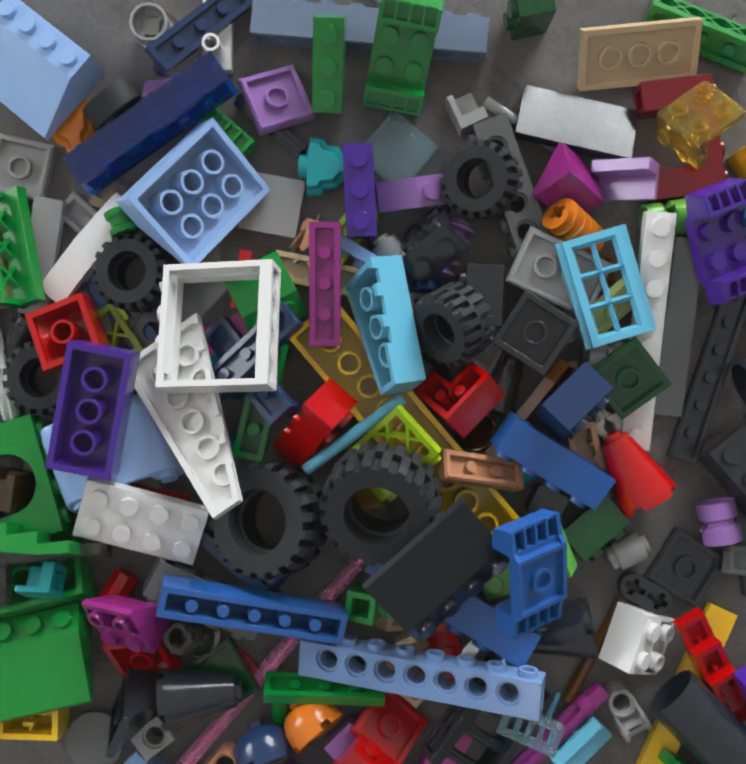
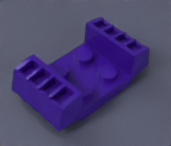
[684,178,746,306]

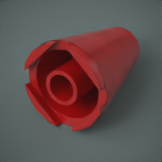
[600,429,678,517]

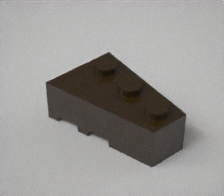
[0,466,36,513]

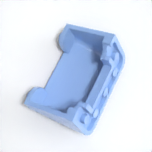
[40,394,186,513]

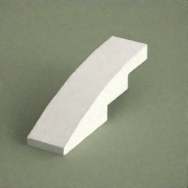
[42,193,122,302]

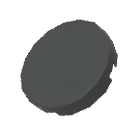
[65,709,125,764]

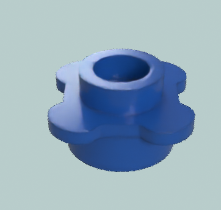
[412,276,442,293]

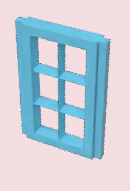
[554,224,656,350]

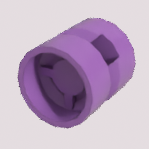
[695,497,743,547]

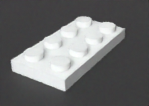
[72,477,209,565]

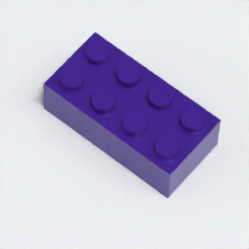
[45,340,141,480]

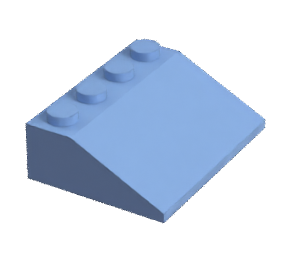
[0,0,106,141]
[116,118,271,264]

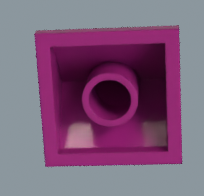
[532,142,605,213]

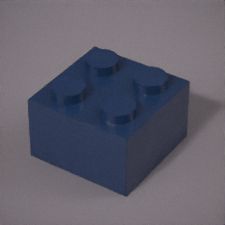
[534,362,614,442]

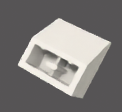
[598,602,675,675]

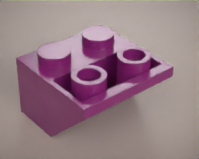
[81,594,173,654]

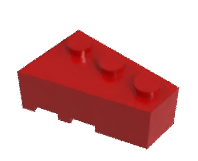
[272,377,358,467]

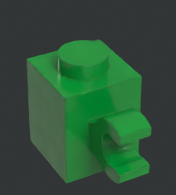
[345,582,392,626]

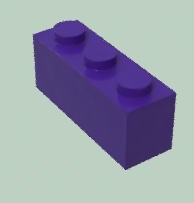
[342,142,377,240]

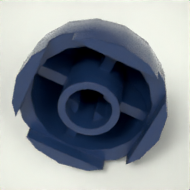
[234,718,295,764]

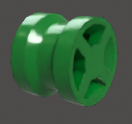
[103,206,141,237]

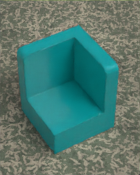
[14,561,67,599]

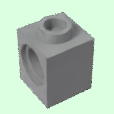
[131,711,181,761]

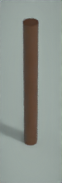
[562,595,628,704]

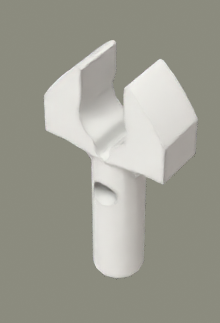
[595,408,622,437]

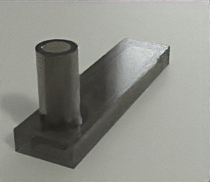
[0,542,112,604]

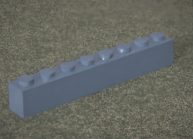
[250,0,489,63]

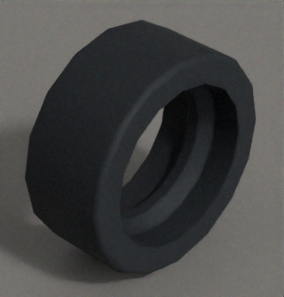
[83,76,141,131]

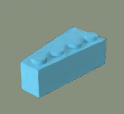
[344,255,426,396]

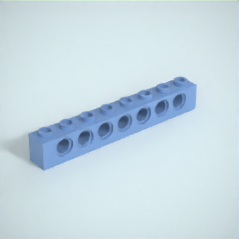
[298,634,546,722]

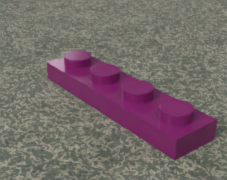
[309,222,341,346]

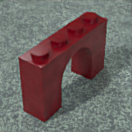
[633,73,729,204]

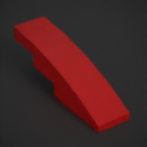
[672,607,746,723]

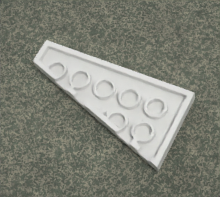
[134,313,243,519]

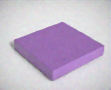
[238,64,315,136]

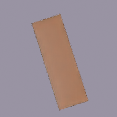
[439,448,524,492]

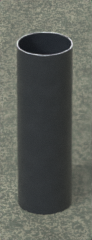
[649,670,746,764]

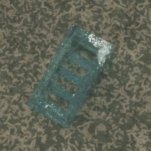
[496,715,565,758]

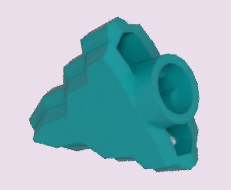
[298,137,344,197]

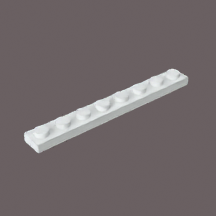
[621,211,677,451]

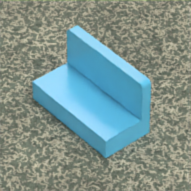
[549,714,612,764]

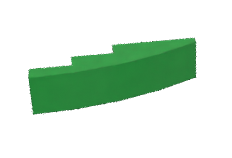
[0,522,81,557]

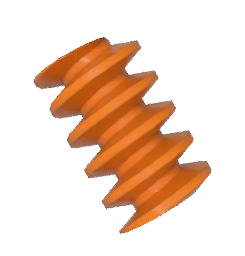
[542,198,605,254]

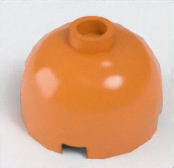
[284,704,344,755]

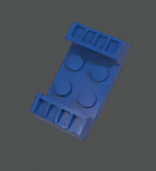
[492,508,567,641]

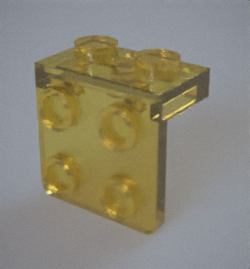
[656,81,745,170]

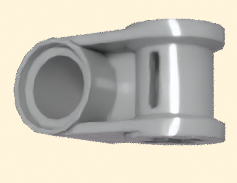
[603,680,653,743]

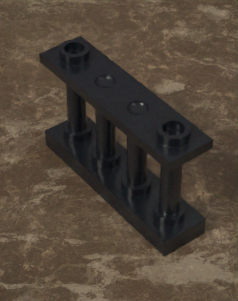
[420,651,554,764]

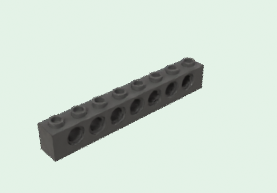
[467,113,581,344]

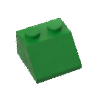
[223,251,308,331]

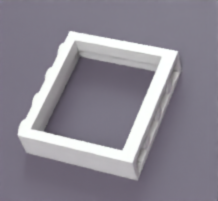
[153,259,281,394]

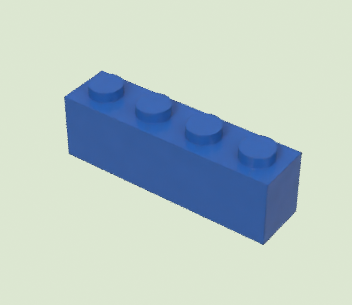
[490,411,616,510]

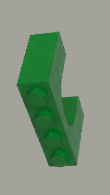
[0,414,73,536]

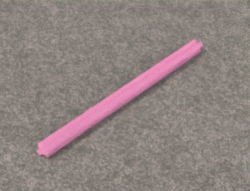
[176,558,367,764]

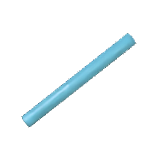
[302,393,406,475]

